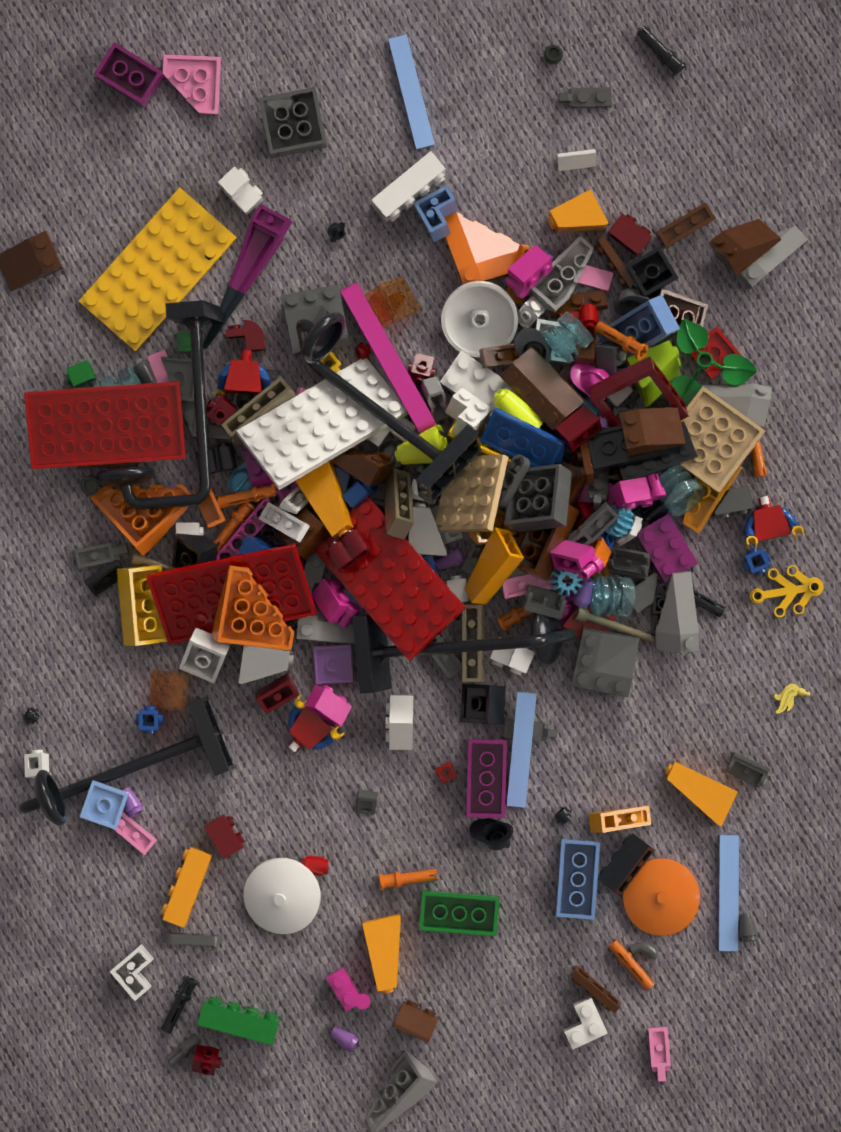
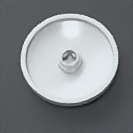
[441,281,518,358]
[244,858,321,934]

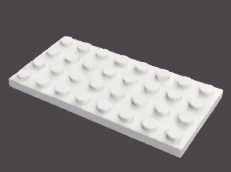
[236,358,408,490]

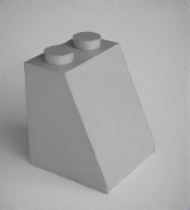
[407,502,447,556]
[239,645,295,684]

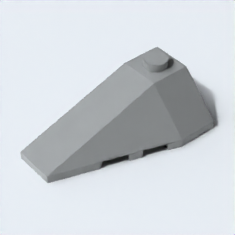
[738,225,808,289]
[527,236,594,312]
[702,384,772,429]
[655,571,699,653]
[297,602,355,644]
[365,1051,437,1132]

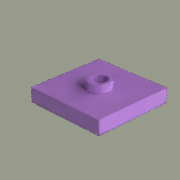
[313,644,354,685]

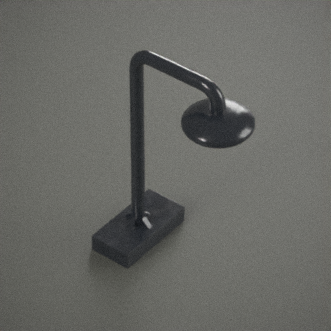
[97,300,223,510]
[296,312,481,505]
[352,613,576,694]
[19,697,234,826]

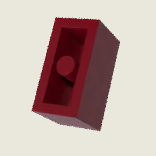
[607,213,652,257]
[555,405,602,452]
[255,673,299,715]
[204,814,245,860]

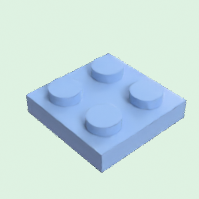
[80,780,129,830]

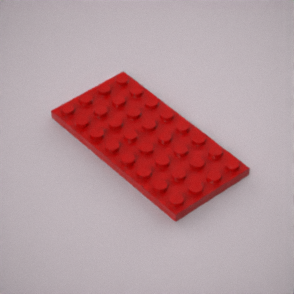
[24,381,186,469]
[315,497,467,661]
[146,544,316,645]

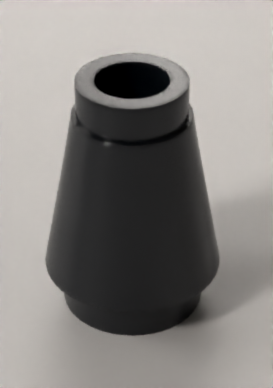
[644,498,672,524]

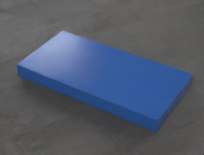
[480,407,565,467]

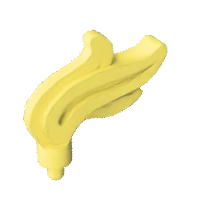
[774,684,810,714]

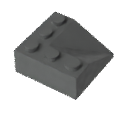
[259,87,327,158]
[282,284,350,356]
[504,464,572,532]
[571,626,640,697]

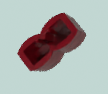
[325,529,372,572]

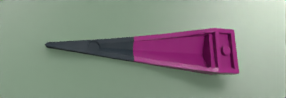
[203,204,292,349]

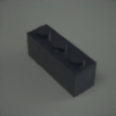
[598,833,655,896]

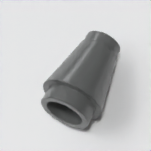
[133,359,157,383]
[739,913,758,942]

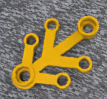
[749,565,824,618]

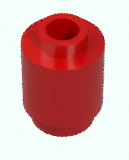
[579,304,599,333]
[301,855,329,876]

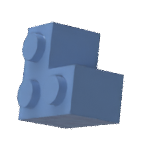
[413,185,459,242]

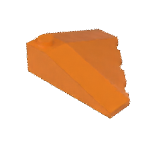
[444,212,529,285]
[90,484,192,556]
[212,565,294,651]

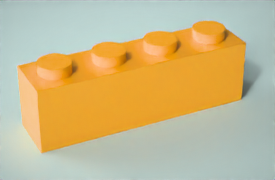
[161,846,213,928]

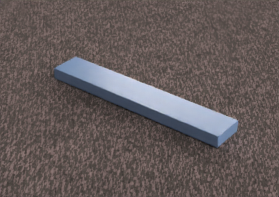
[388,34,435,150]
[507,691,537,808]
[718,835,739,951]

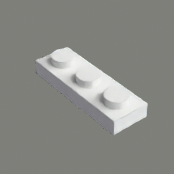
[258,502,310,542]

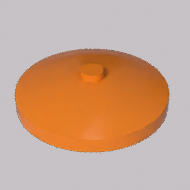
[623,858,700,936]

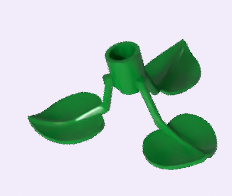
[671,319,757,406]

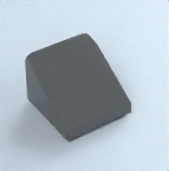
[356,789,378,815]

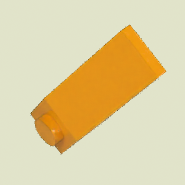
[588,806,651,833]

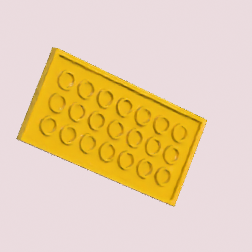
[79,187,237,352]

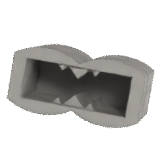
[421,376,448,422]

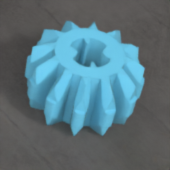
[606,504,634,537]
[550,569,582,596]

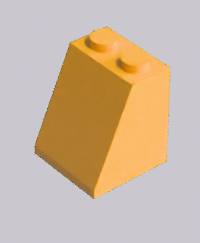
[547,189,609,233]

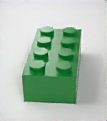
[419,889,500,936]
[197,996,280,1045]

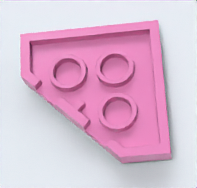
[163,55,221,115]

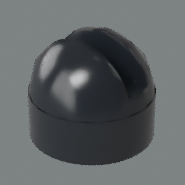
[260,526,276,542]

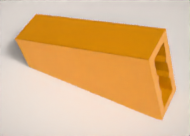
[296,461,353,539]
[464,528,524,605]
[664,761,738,827]
[362,913,401,994]

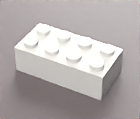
[372,151,446,223]
[440,351,520,417]

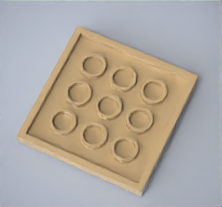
[680,386,765,493]
[435,454,508,532]

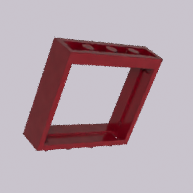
[589,356,689,427]

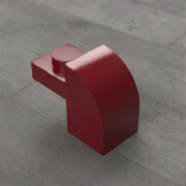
[225,320,266,352]

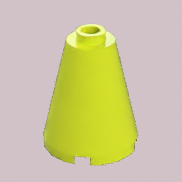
[493,389,543,428]
[395,424,448,465]

